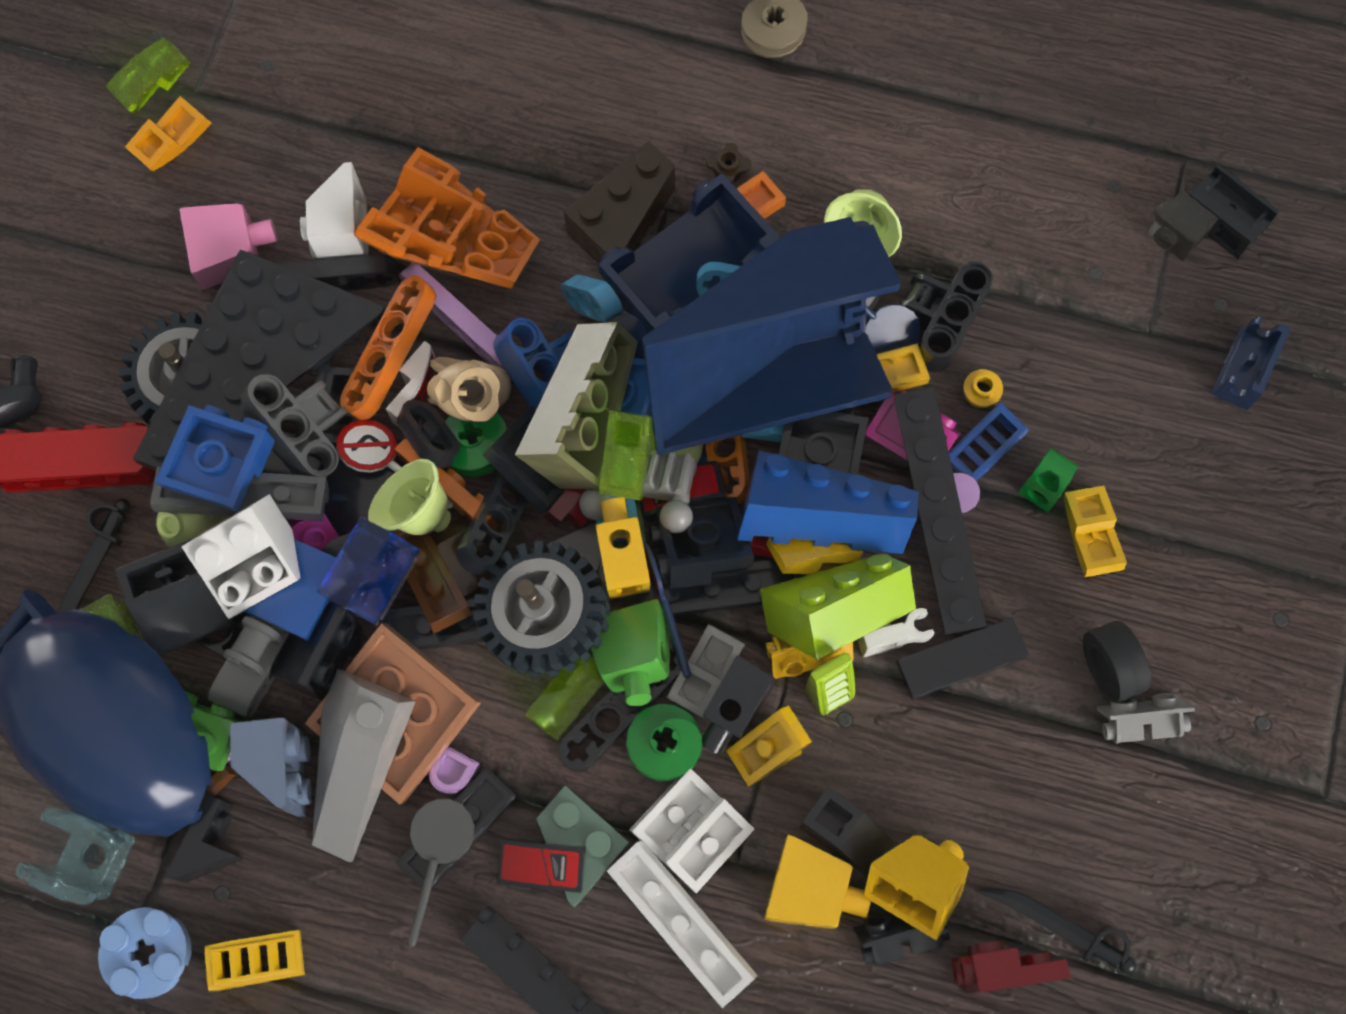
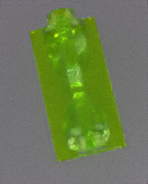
[525,656,605,741]

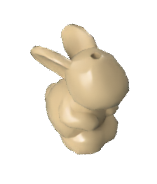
[427,357,513,422]

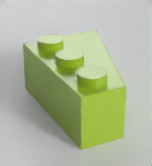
[760,554,916,660]

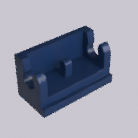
[1210,317,1291,410]

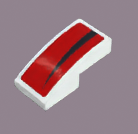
[386,341,436,427]

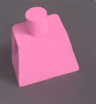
[179,203,277,290]

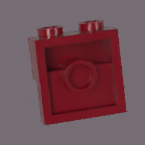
[951,940,1071,993]

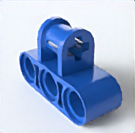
[493,318,574,409]

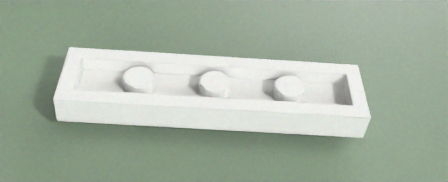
[607,840,758,1009]

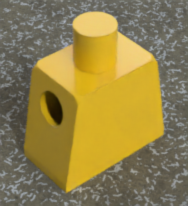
[596,498,650,599]
[764,835,871,929]
[864,835,969,940]

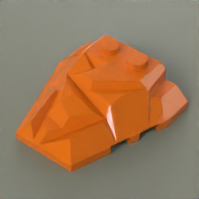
[354,147,541,289]

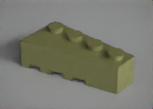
[515,322,638,489]

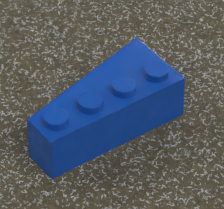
[737,450,919,554]

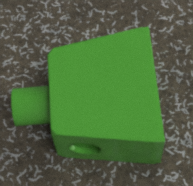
[590,599,670,706]

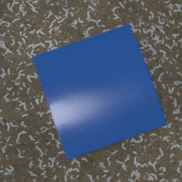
[242,540,349,641]

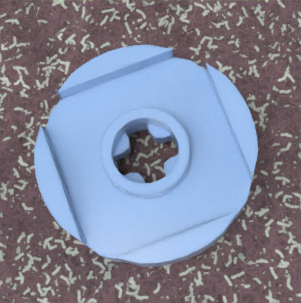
[98,907,192,999]

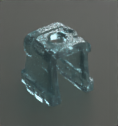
[15,808,134,905]

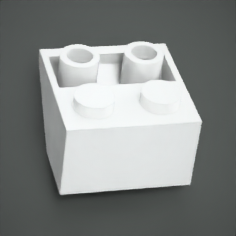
[181,494,300,619]

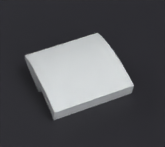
[629,769,754,893]

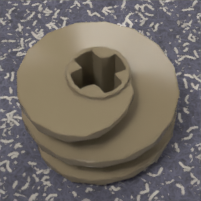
[741,0,808,58]

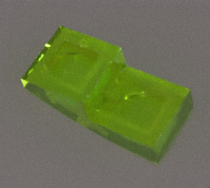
[105,37,191,114]

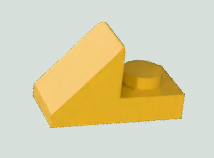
[726,705,812,787]

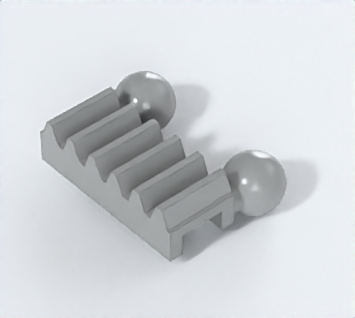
[579,443,697,533]

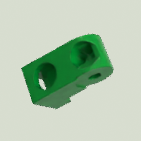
[1018,447,1079,513]

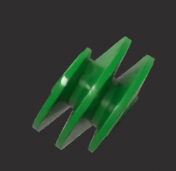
[445,412,507,478]
[626,704,703,781]

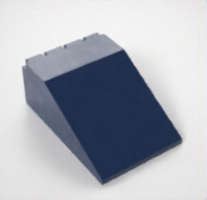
[642,217,900,455]

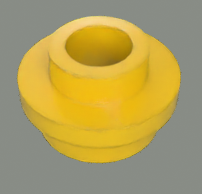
[963,369,1003,408]

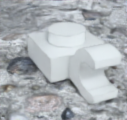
[858,608,934,658]

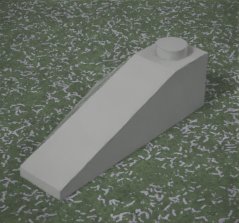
[312,669,416,862]

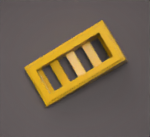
[204,930,305,991]

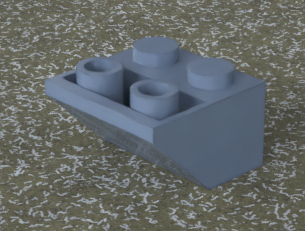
[230,718,312,817]

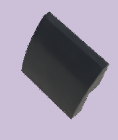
[318,453,402,536]

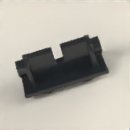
[853,915,950,967]

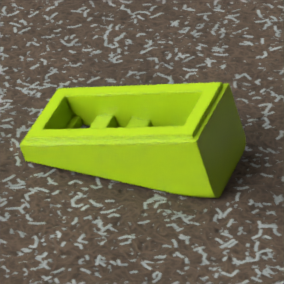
[804,652,856,716]

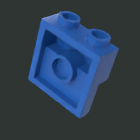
[155,405,275,512]

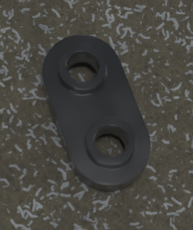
[397,400,460,468]

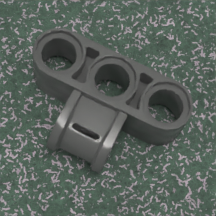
[240,374,348,478]
[208,616,291,718]

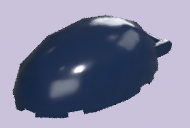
[0,590,211,837]

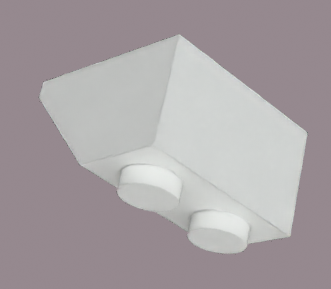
[300,162,369,260]

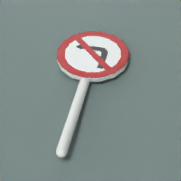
[336,420,453,509]

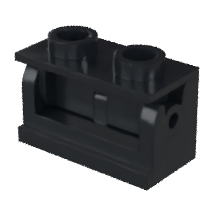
[1178,164,1280,259]

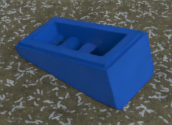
[949,402,1029,481]

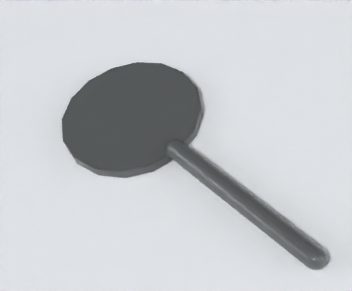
[408,799,475,947]

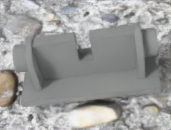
[1097,693,1195,744]

